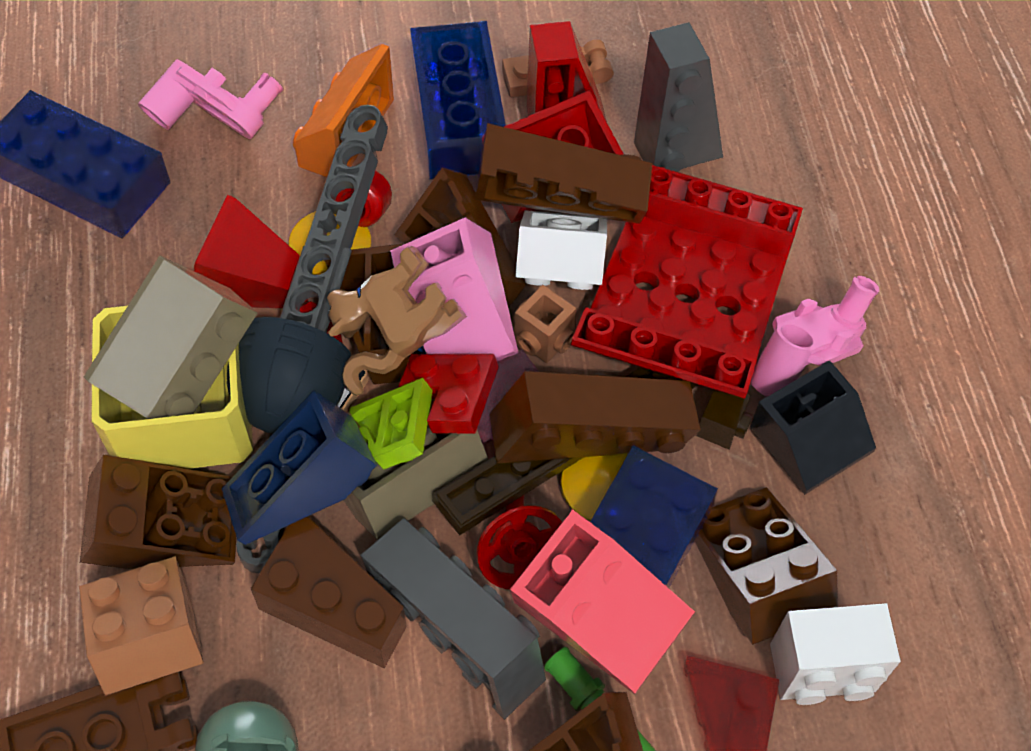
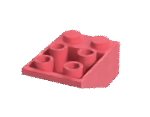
[510,510,695,694]

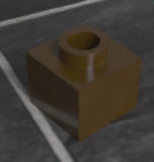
[697,389,753,450]

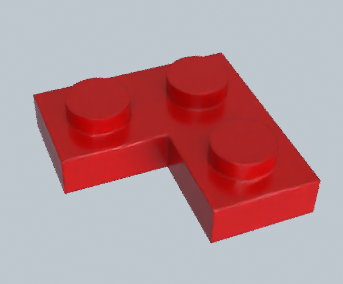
[398,354,499,434]

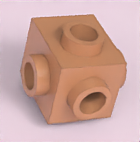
[513,284,577,363]

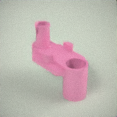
[138,59,283,139]
[751,276,879,397]

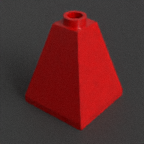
[194,195,309,308]

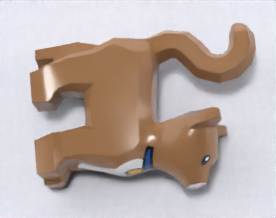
[327,246,467,396]

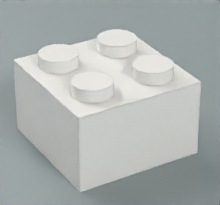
[516,210,607,290]
[770,603,901,705]

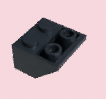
[750,360,876,495]

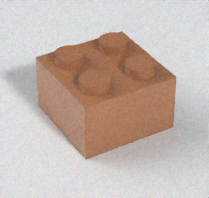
[79,556,204,695]

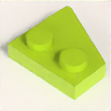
[350,378,433,470]

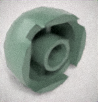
[195,701,299,751]

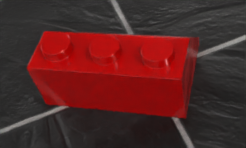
[482,90,624,223]

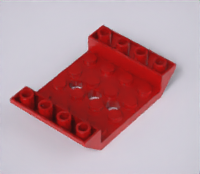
[571,165,803,399]

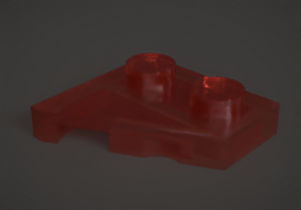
[684,655,779,751]

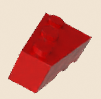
[526,21,607,122]

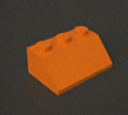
[293,44,394,177]

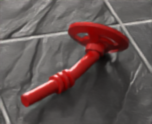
[476,495,562,590]

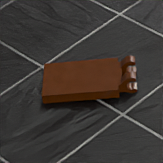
[0,672,198,751]

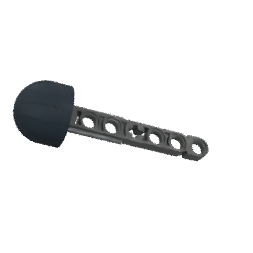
[227,105,388,434]

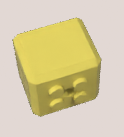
[92,306,253,469]

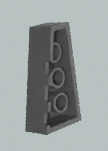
[634,22,723,172]
[361,518,546,720]

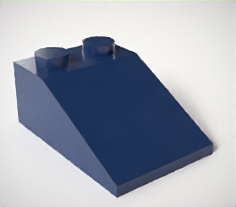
[222,390,377,545]

